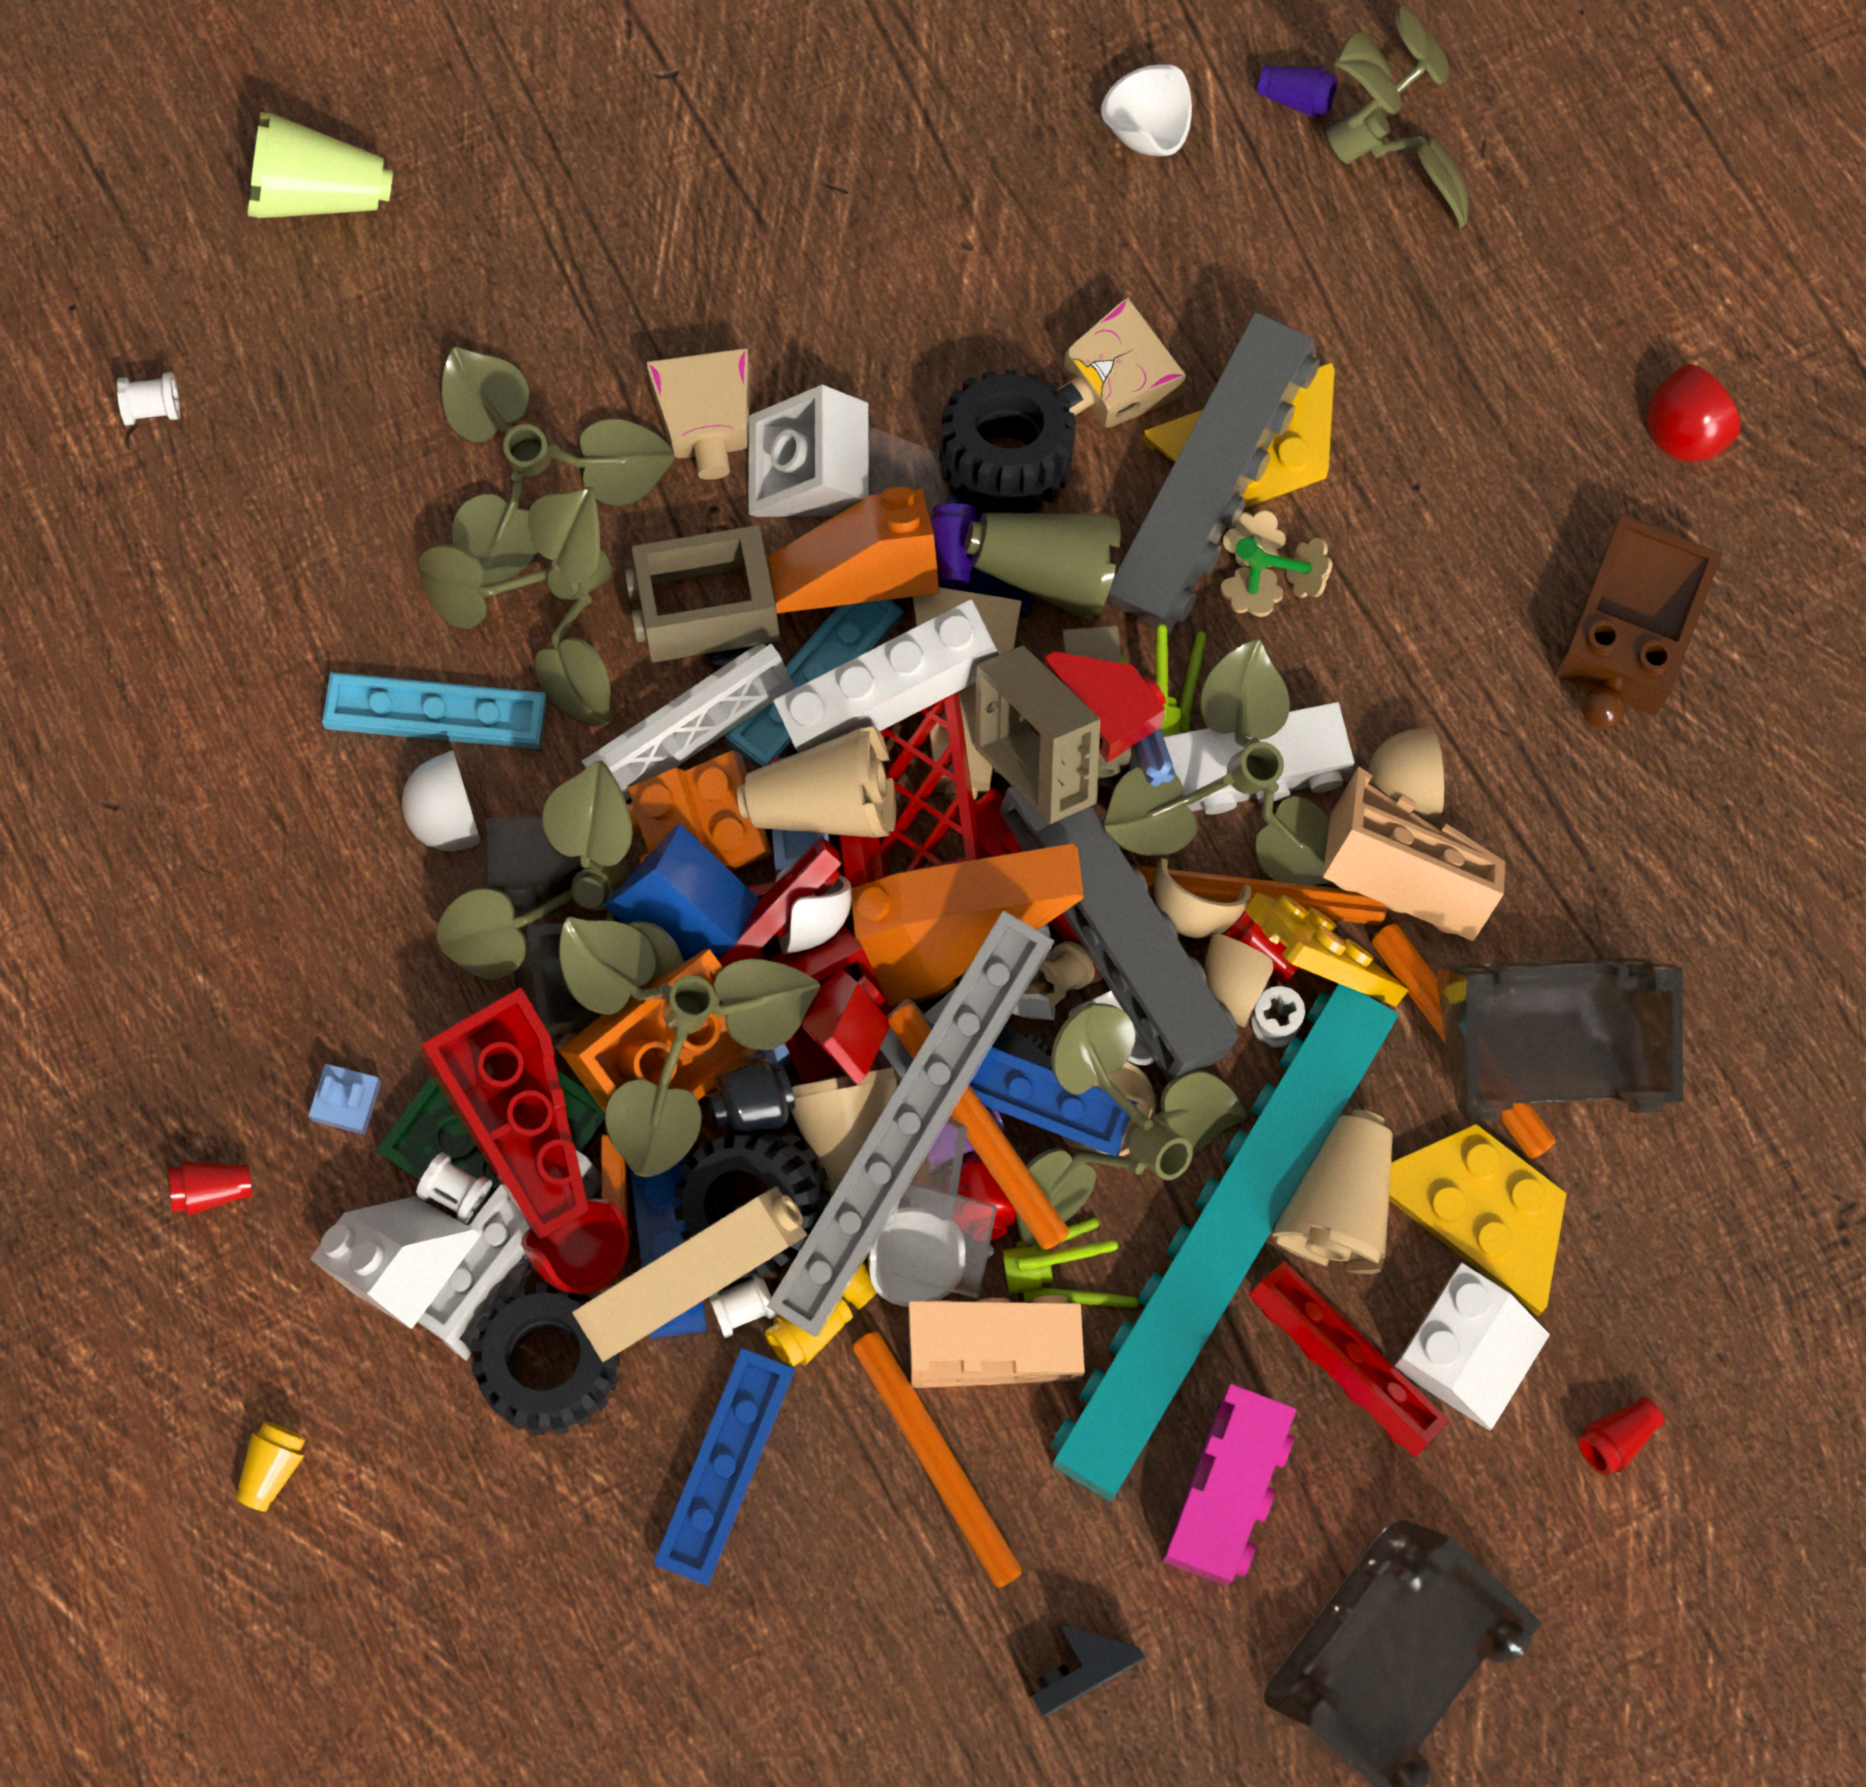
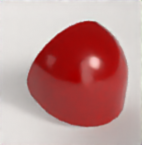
[1646,364,1741,462]
[521,1198,629,1294]

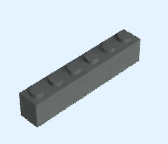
[1108,312,1320,634]
[998,786,1239,1082]

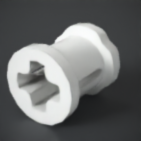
[117,372,180,425]
[1251,986,1305,1048]
[416,1152,492,1225]
[709,1272,778,1338]

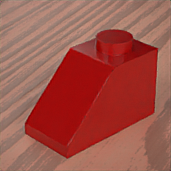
[1044,651,1166,763]
[801,968,890,1084]

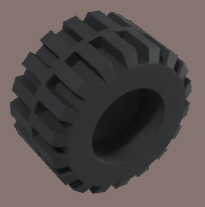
[939,369,1076,513]
[674,1128,831,1277]
[471,1282,620,1436]

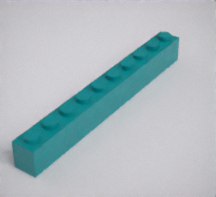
[1050,984,1399,1502]

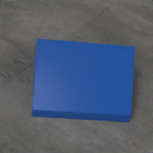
[603,823,759,962]

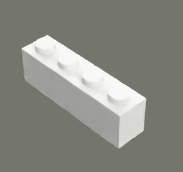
[773,599,1001,752]
[1127,702,1354,814]

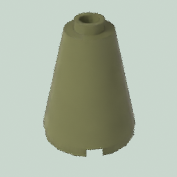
[964,513,1121,621]

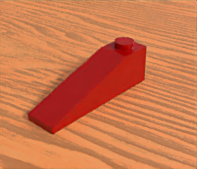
[421,988,589,1241]

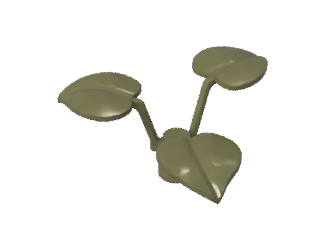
[1326,4,1469,230]
[442,347,675,585]
[418,487,614,725]
[1102,640,1335,886]
[437,761,684,997]
[559,917,820,1177]
[1015,1003,1247,1247]

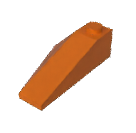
[851,843,1084,1010]

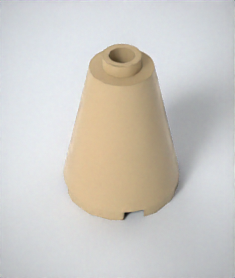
[737,726,896,838]
[791,1067,897,1198]
[1273,1110,1393,1274]

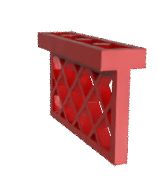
[840,691,982,888]

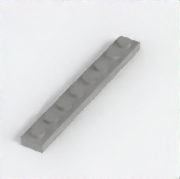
[766,910,1055,1337]

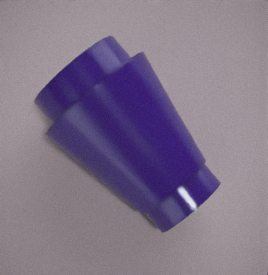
[1258,65,1338,118]
[930,503,980,586]

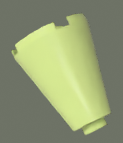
[248,112,393,218]

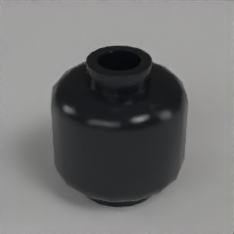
[707,1058,795,1136]

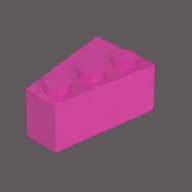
[1162,1384,1297,1587]

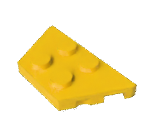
[1143,363,1335,508]
[1245,892,1409,1007]
[1389,1124,1567,1316]

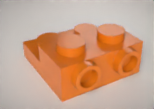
[627,750,773,872]

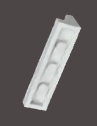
[582,644,795,800]
[417,1150,602,1360]

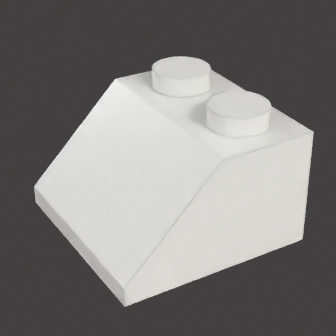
[748,385,869,517]
[310,1196,481,1329]
[1394,1263,1550,1431]

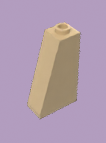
[912,587,1021,803]
[572,1186,807,1362]

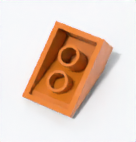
[768,486,939,613]
[558,949,759,1113]

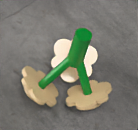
[1220,510,1332,617]

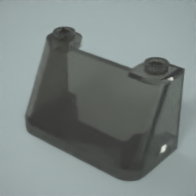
[1437,957,1683,1121]
[1264,1520,1542,1787]

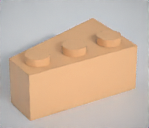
[1323,767,1505,941]
[908,1295,1085,1388]

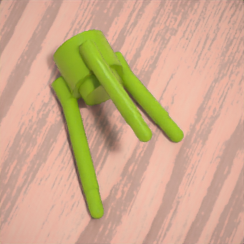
[1121,624,1206,737]
[1002,1218,1140,1308]

